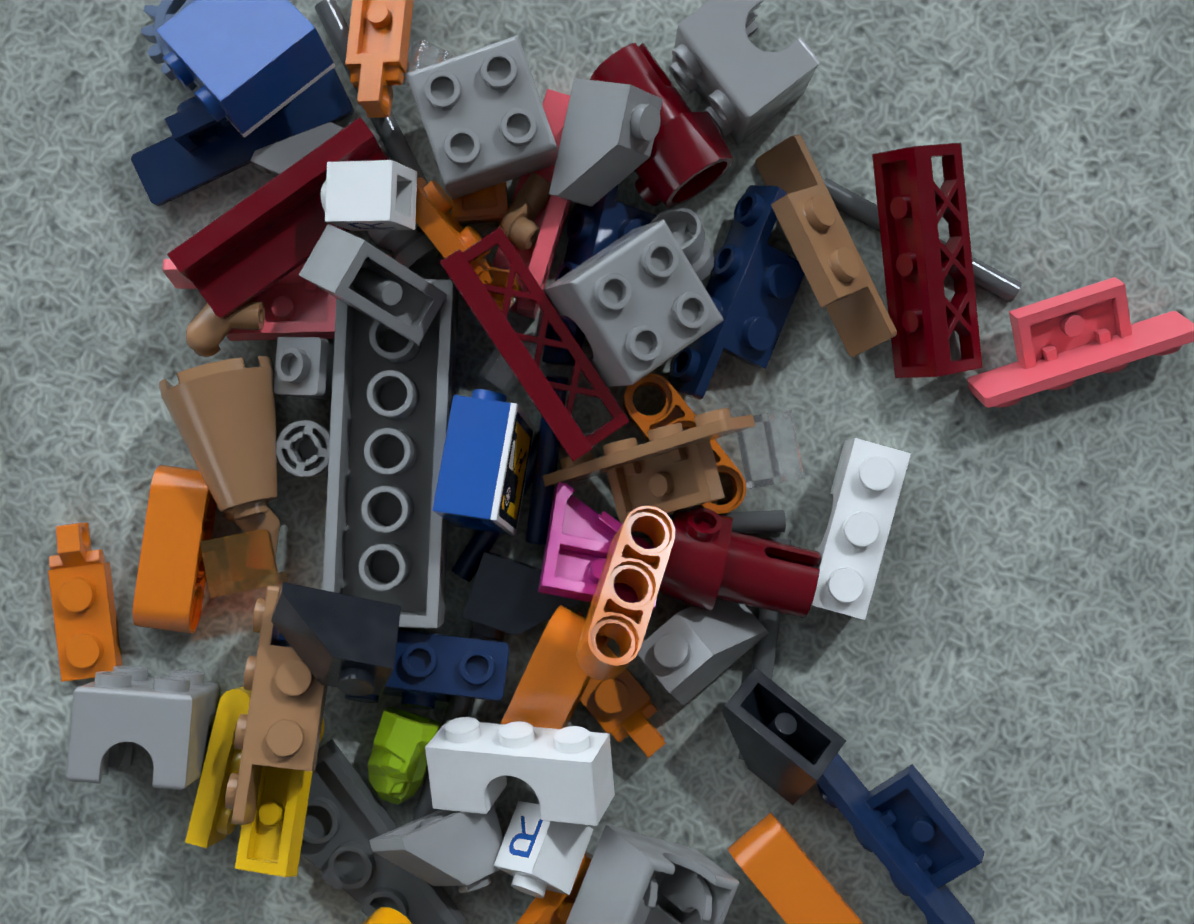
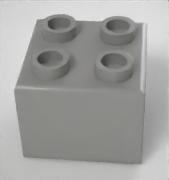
[669,0,820,143]
[406,35,558,200]
[543,219,724,387]
[66,665,220,790]
[566,825,739,924]

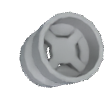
[651,208,714,281]
[368,222,441,273]
[276,420,330,478]

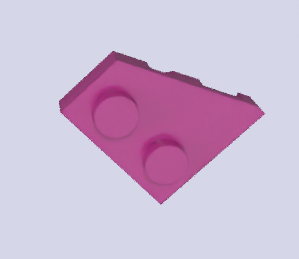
[538,482,657,612]

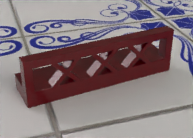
[872,143,983,378]
[440,227,630,461]

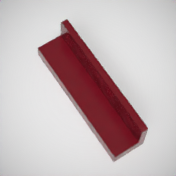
[167,117,389,319]

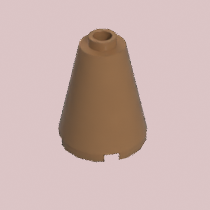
[159,356,277,520]

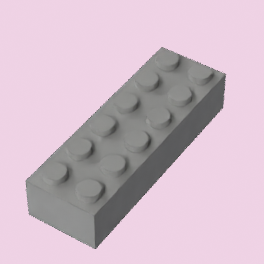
[323,279,459,628]

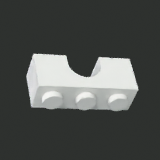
[812,438,911,620]
[425,717,615,826]

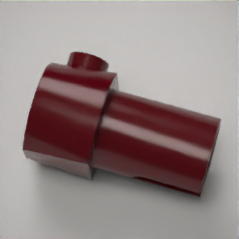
[590,43,733,207]
[658,508,821,618]

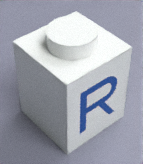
[321,160,417,231]
[493,801,594,898]

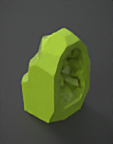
[368,706,441,805]

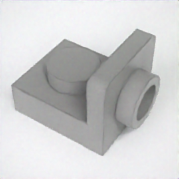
[274,337,334,401]

